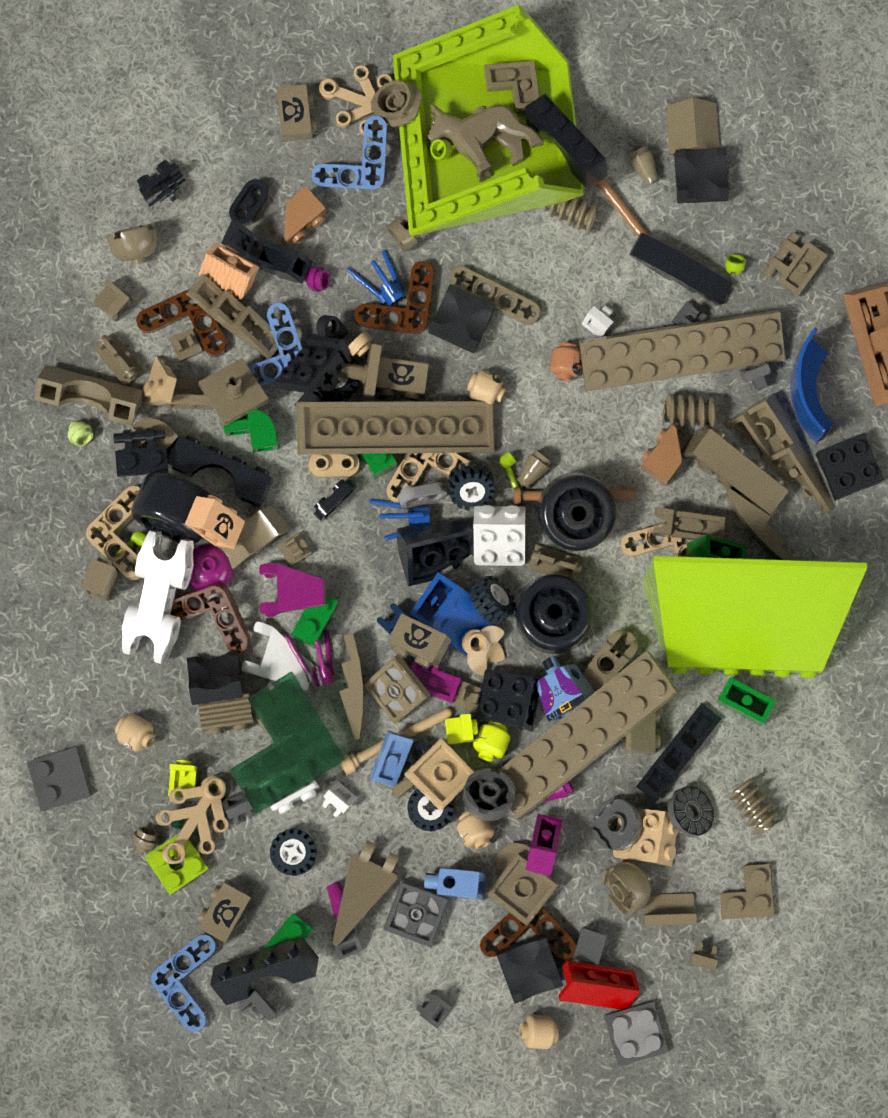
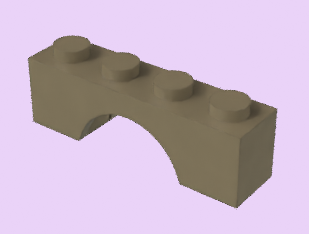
[34,365,143,426]

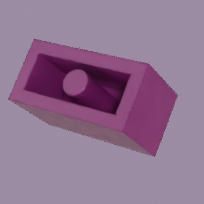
[525,814,563,876]

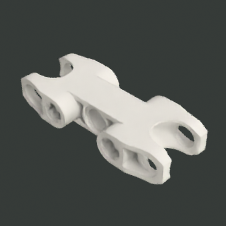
[122,530,194,664]

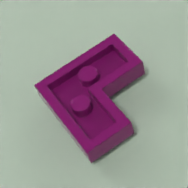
[410,659,461,704]

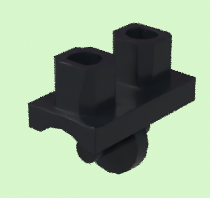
[137,160,186,207]

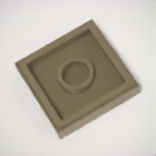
[486,853,559,926]

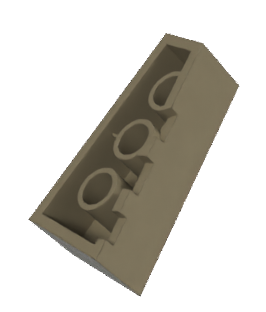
[681,428,788,515]

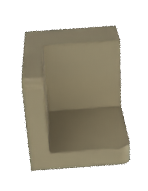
[94,279,132,322]

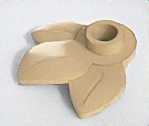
[462,625,505,676]

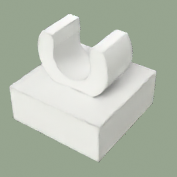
[582,305,613,337]
[323,782,358,817]

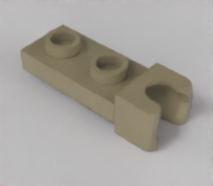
[652,508,726,540]

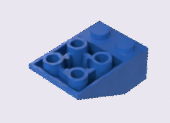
[409,572,497,657]

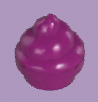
[304,266,330,292]

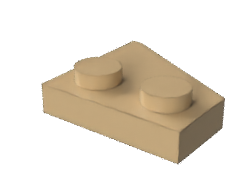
[143,357,177,406]

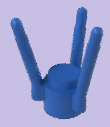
[347,250,405,306]
[369,499,430,540]

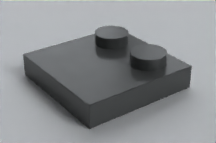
[27,747,91,811]

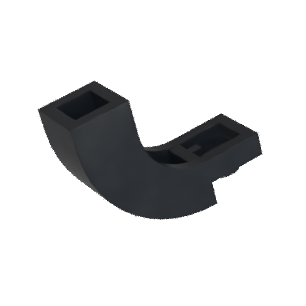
[221,221,313,284]

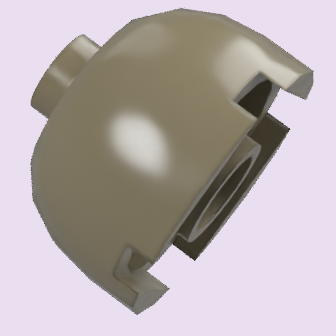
[106,223,158,265]
[602,862,651,916]

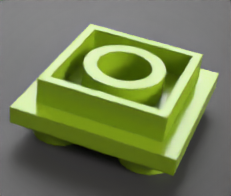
[144,833,209,895]

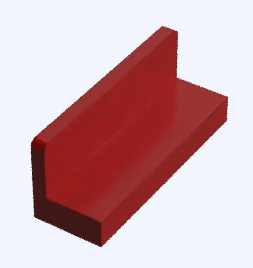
[558,961,640,1010]

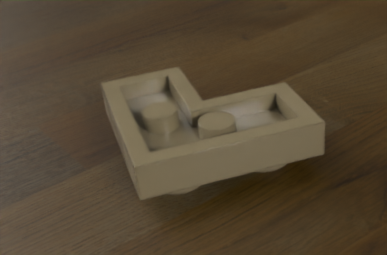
[484,61,539,113]
[720,864,774,920]

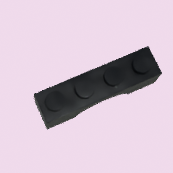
[525,94,607,189]
[168,435,273,507]
[210,937,319,1005]

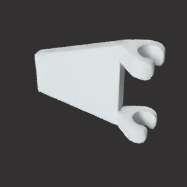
[241,622,314,691]

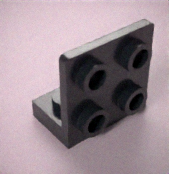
[475,669,539,732]

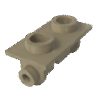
[93,332,144,386]
[528,545,584,581]

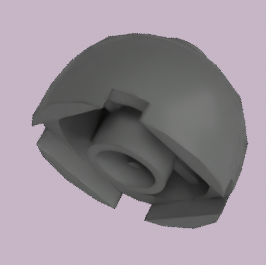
[463,768,516,822]

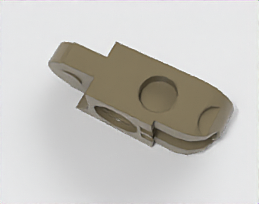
[582,630,638,692]

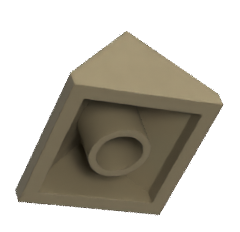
[666,97,719,155]

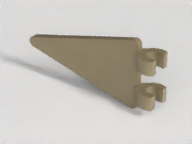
[332,841,399,946]

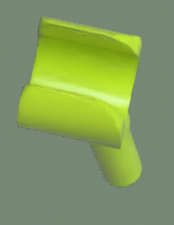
[499,452,519,488]
[115,532,147,557]

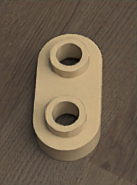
[348,331,373,357]
[309,454,360,478]

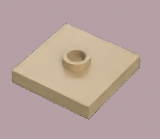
[404,738,475,811]

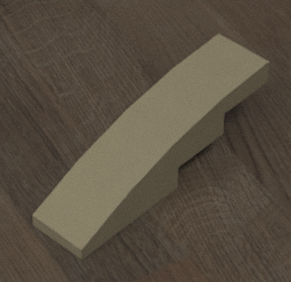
[186,274,284,359]
[724,488,800,561]
[339,633,363,742]

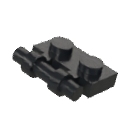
[113,427,169,477]

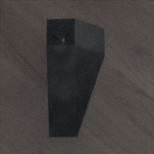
[397,521,474,586]

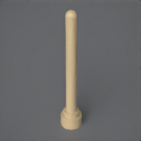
[337,708,452,776]

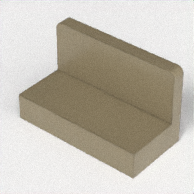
[165,378,214,410]
[642,893,697,926]

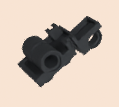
[274,315,352,394]

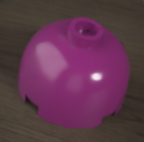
[189,543,236,594]

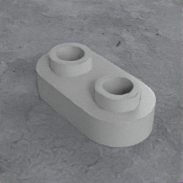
[397,480,447,509]

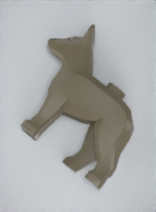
[427,104,544,182]

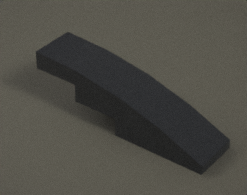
[629,233,733,306]
[636,703,721,802]

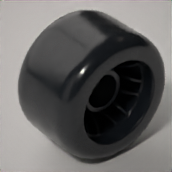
[131,471,210,544]
[537,472,616,551]
[515,574,593,654]

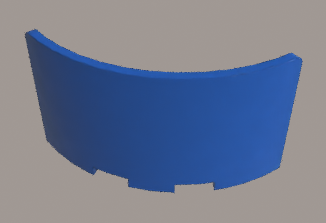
[790,327,834,443]

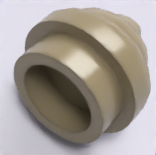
[132,826,158,854]

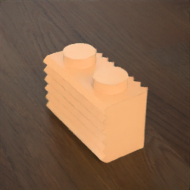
[199,243,259,299]

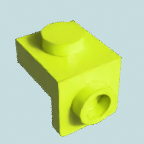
[445,714,478,745]
[168,760,197,799]

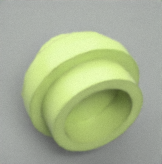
[68,421,93,447]

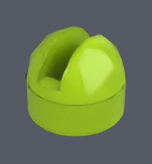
[430,139,453,160]
[725,254,746,275]

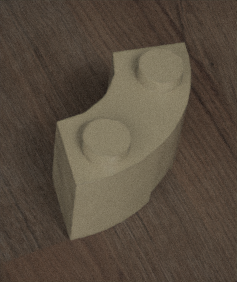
[218,505,291,569]

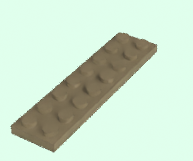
[579,310,785,391]
[296,401,494,455]
[496,651,679,820]

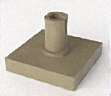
[339,344,382,402]
[198,358,269,426]

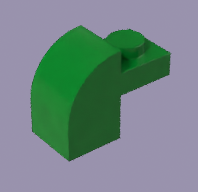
[223,409,278,453]

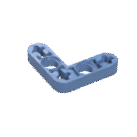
[311,116,387,189]
[248,303,302,386]
[151,935,216,1032]

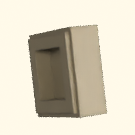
[392,778,415,799]

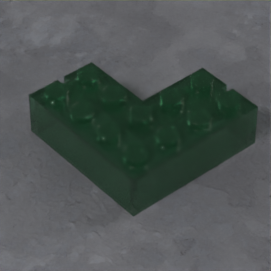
[230,671,347,815]

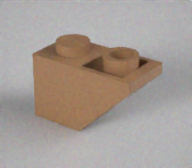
[284,186,326,246]
[641,424,682,486]

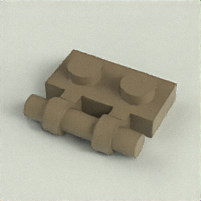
[763,232,827,297]

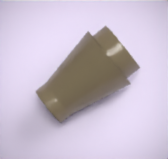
[629,146,659,185]
[517,450,552,489]

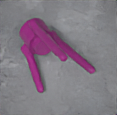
[285,630,335,687]

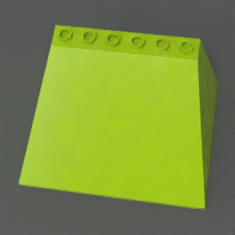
[392,4,584,236]
[643,556,867,678]

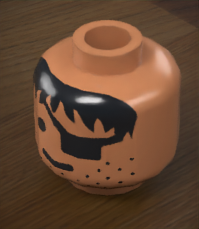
[549,343,582,382]

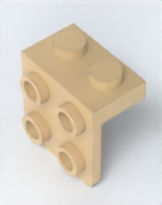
[613,808,679,867]

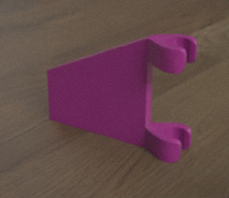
[259,563,326,617]

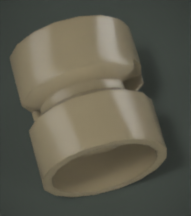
[386,210,431,252]

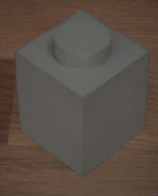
[572,928,607,965]

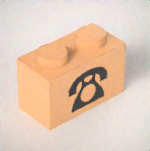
[185,495,245,549]

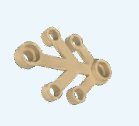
[319,65,392,136]
[156,776,228,864]

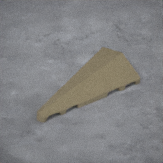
[725,393,834,513]

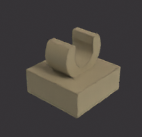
[169,328,203,363]
[277,532,312,568]
[452,681,481,714]
[689,942,718,971]

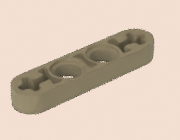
[450,267,540,325]

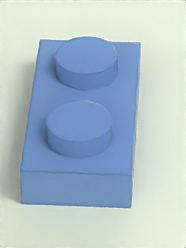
[370,730,413,787]

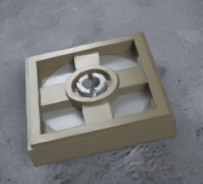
[363,654,431,724]

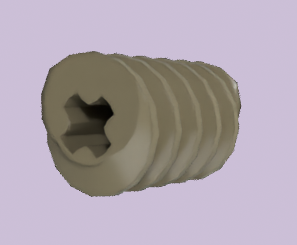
[544,197,600,235]
[662,393,716,429]
[729,777,782,835]

